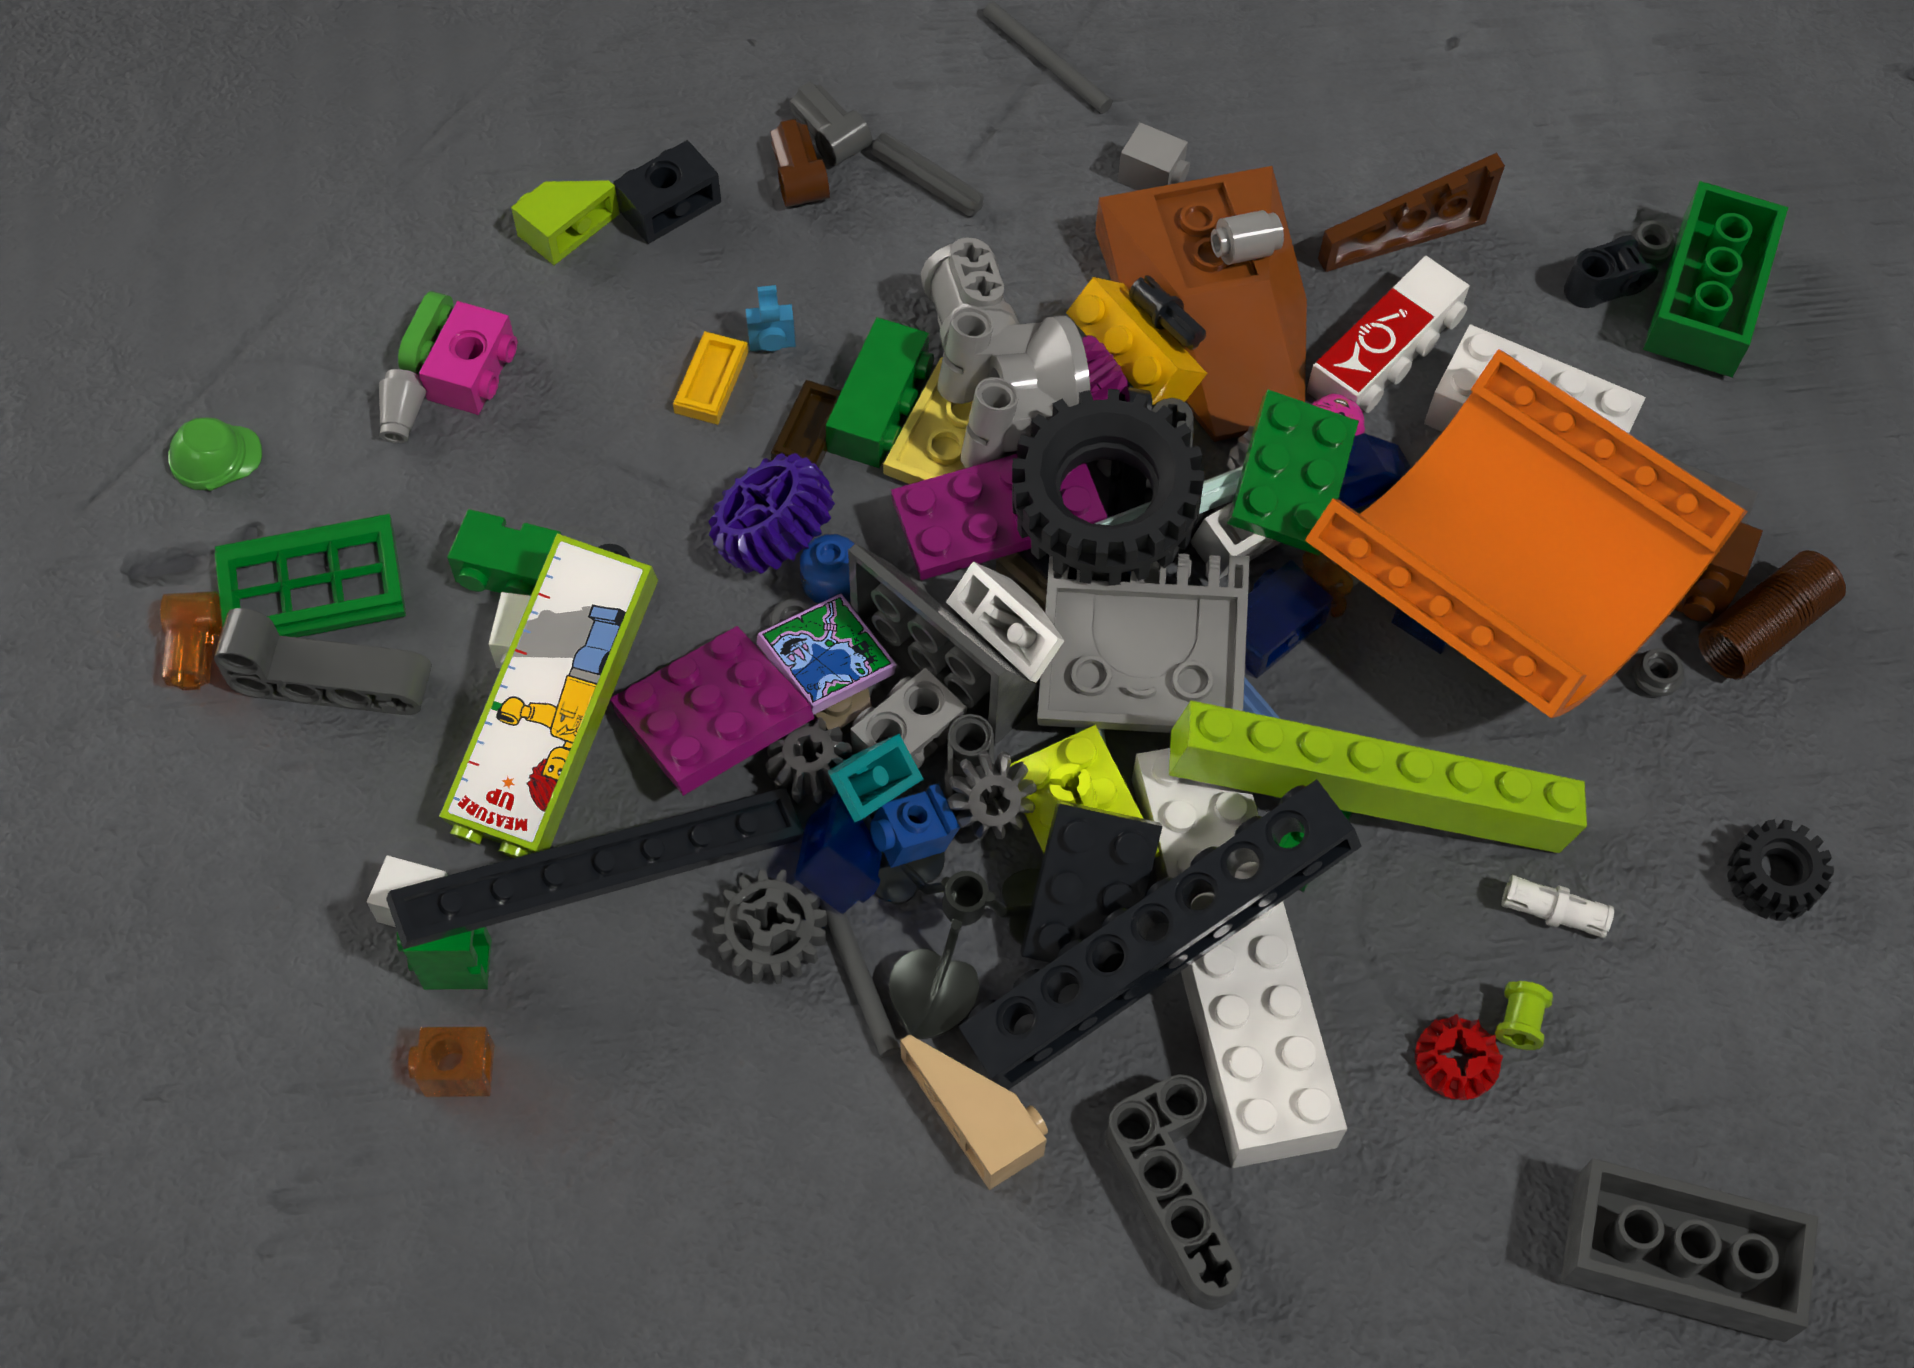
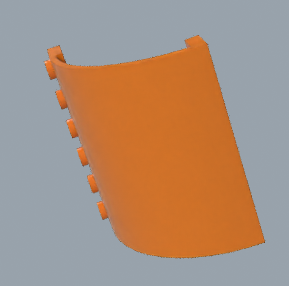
[1305,349,1748,718]

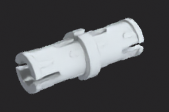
[1502,875,1614,939]

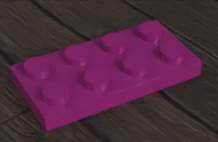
[891,454,1107,580]

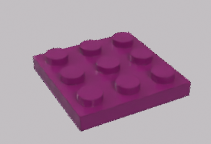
[610,626,814,796]

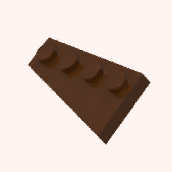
[1318,152,1505,272]

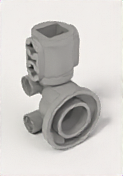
[921,237,1090,468]

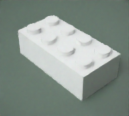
[1424,324,1646,433]

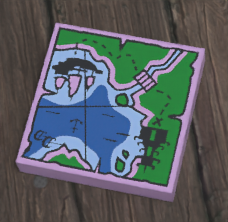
[757,594,896,715]

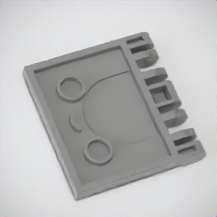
[1037,554,1250,733]

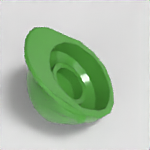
[168,417,262,491]

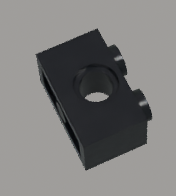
[613,140,721,244]

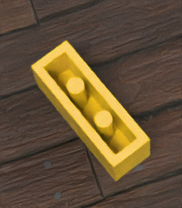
[1066,277,1208,405]

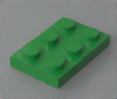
[1227,389,1359,555]

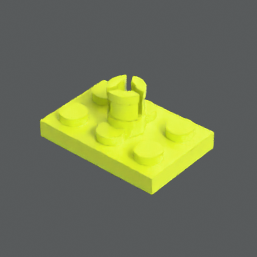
[1010,725,1160,858]

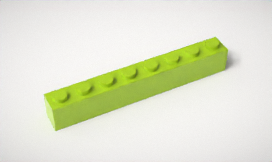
[1169,700,1587,853]

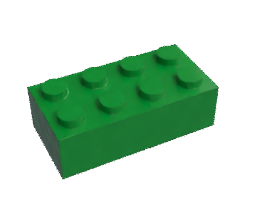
[1643,181,1789,378]

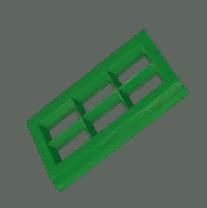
[215,514,406,637]

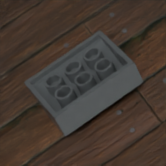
[848,543,1037,746]

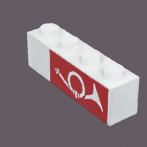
[1306,256,1470,413]

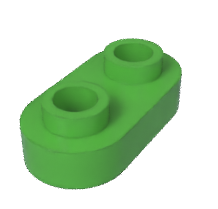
[398,291,454,375]

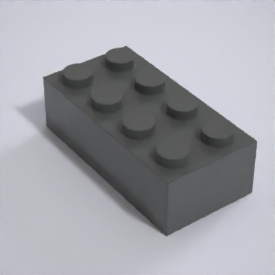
[1560,1158,1819,1342]

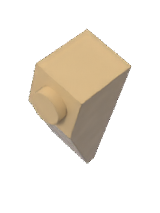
[900,1034,1048,1190]

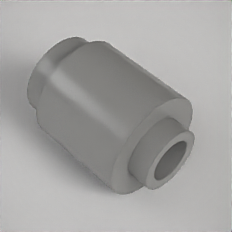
[1211,210,1284,265]

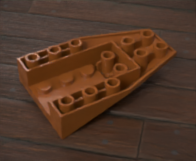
[1095,166,1307,442]

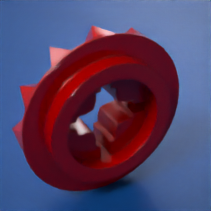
[1415,1014,1503,1100]

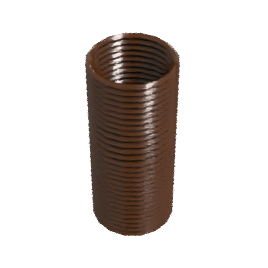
[1698,550,1846,680]

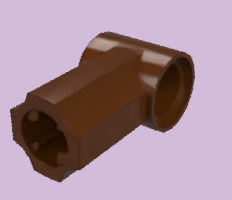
[770,119,830,207]

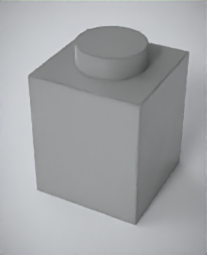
[1118,123,1190,190]

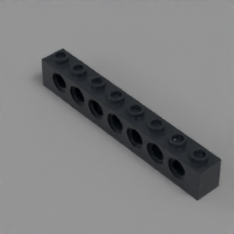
[958,779,1362,1090]

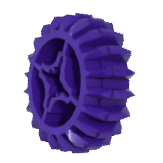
[708,453,835,574]

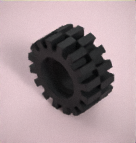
[1727,819,1834,921]

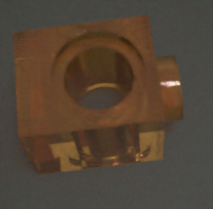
[408,1027,495,1097]

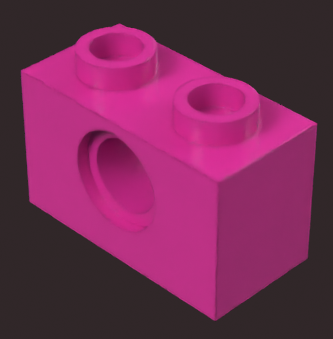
[419,301,518,415]

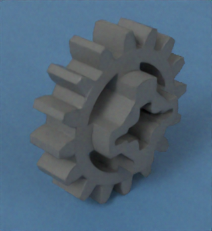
[712,869,827,984]

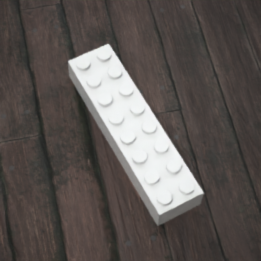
[1132,748,1347,1168]

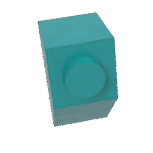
[828,734,923,822]

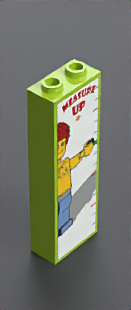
[439,533,658,858]

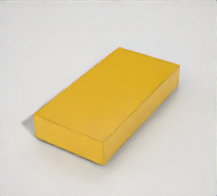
[673,331,749,425]

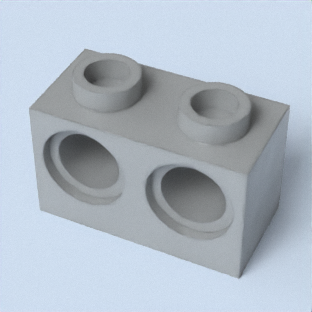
[850,668,967,769]

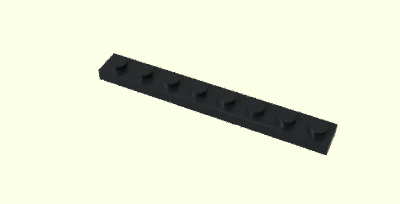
[386,787,804,949]

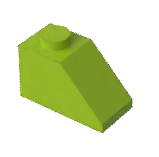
[511,180,620,265]

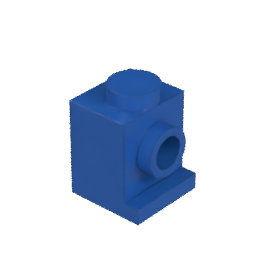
[870,784,960,868]

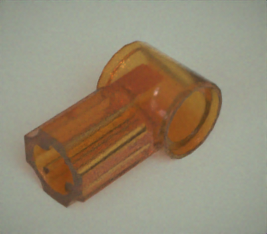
[160,591,222,690]

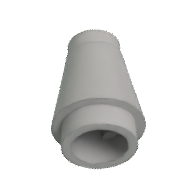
[379,369,426,443]

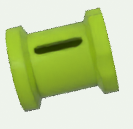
[1495,981,1553,1050]

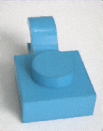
[745,285,796,351]

